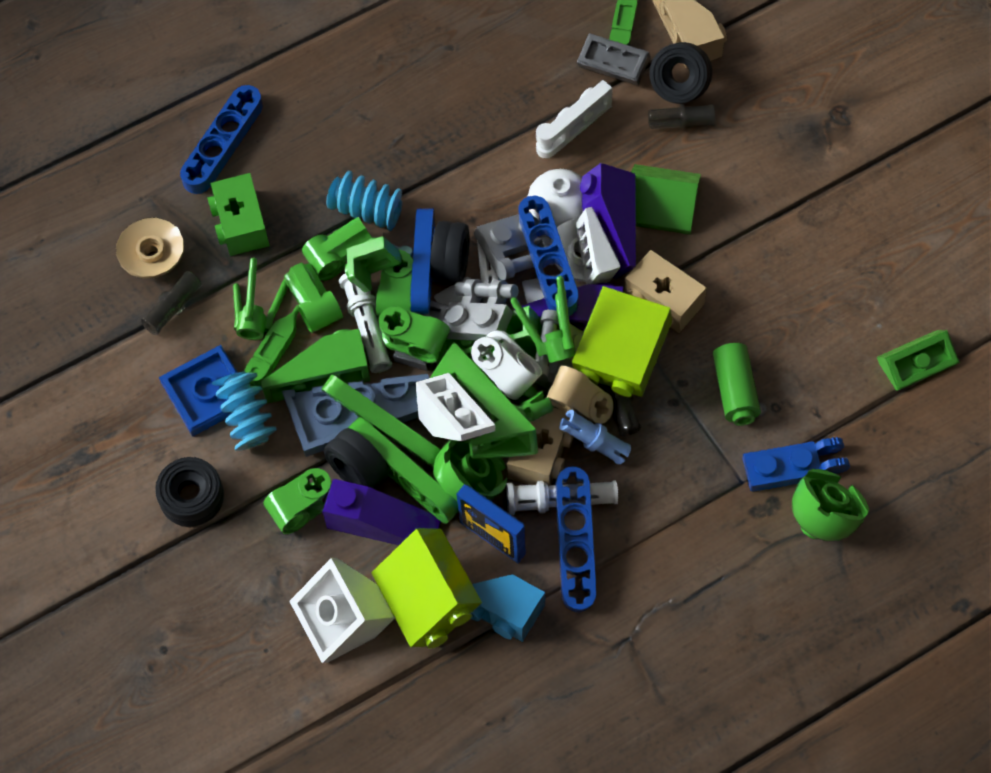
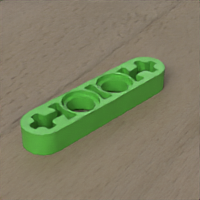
[321,374,441,468]
[348,417,459,523]

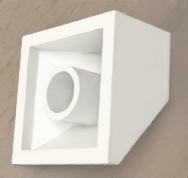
[290,558,395,663]

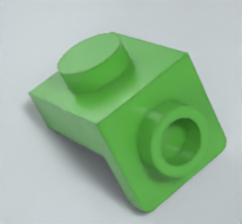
[345,236,401,293]

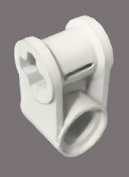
[471,330,542,400]

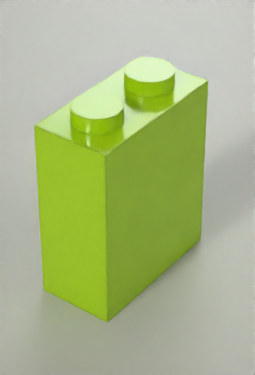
[572,286,672,397]
[371,528,482,649]

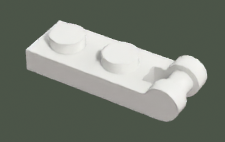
[536,80,612,158]

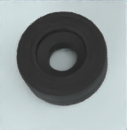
[650,42,712,104]
[430,221,470,285]
[323,428,390,489]
[155,457,224,527]

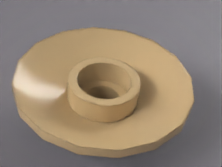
[116,218,184,279]

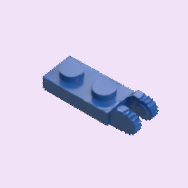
[742,437,850,492]

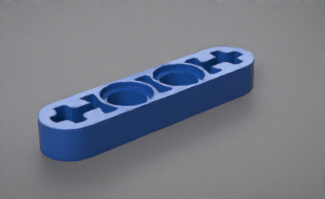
[180,85,263,194]
[518,195,579,316]
[411,208,435,315]
[555,466,596,612]

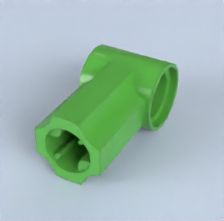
[302,217,372,281]
[284,262,343,333]

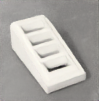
[576,207,620,284]

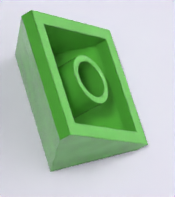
[631,164,701,234]

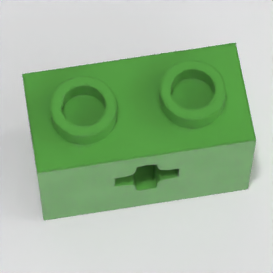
[207,173,270,256]

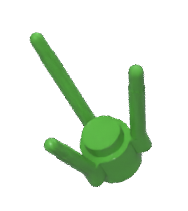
[233,257,288,340]
[510,276,576,363]

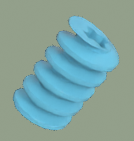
[326,171,402,231]
[212,371,277,451]

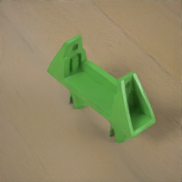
[430,343,553,458]

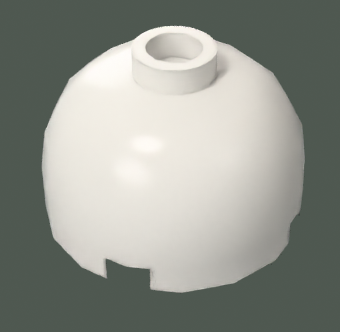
[528,168,583,227]

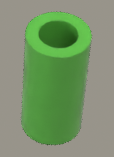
[712,343,761,426]

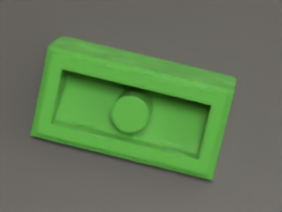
[877,330,960,391]

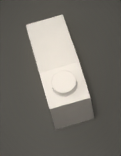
[416,373,496,441]

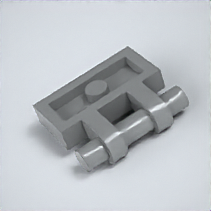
[442,279,519,343]

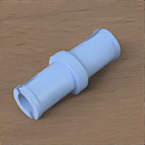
[559,409,631,465]

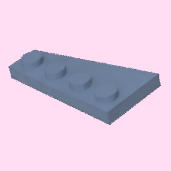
[282,374,429,457]

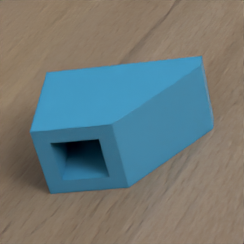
[471,574,545,642]

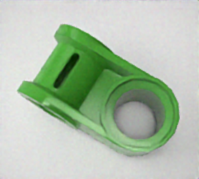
[376,250,413,318]
[378,307,450,363]
[263,468,332,534]

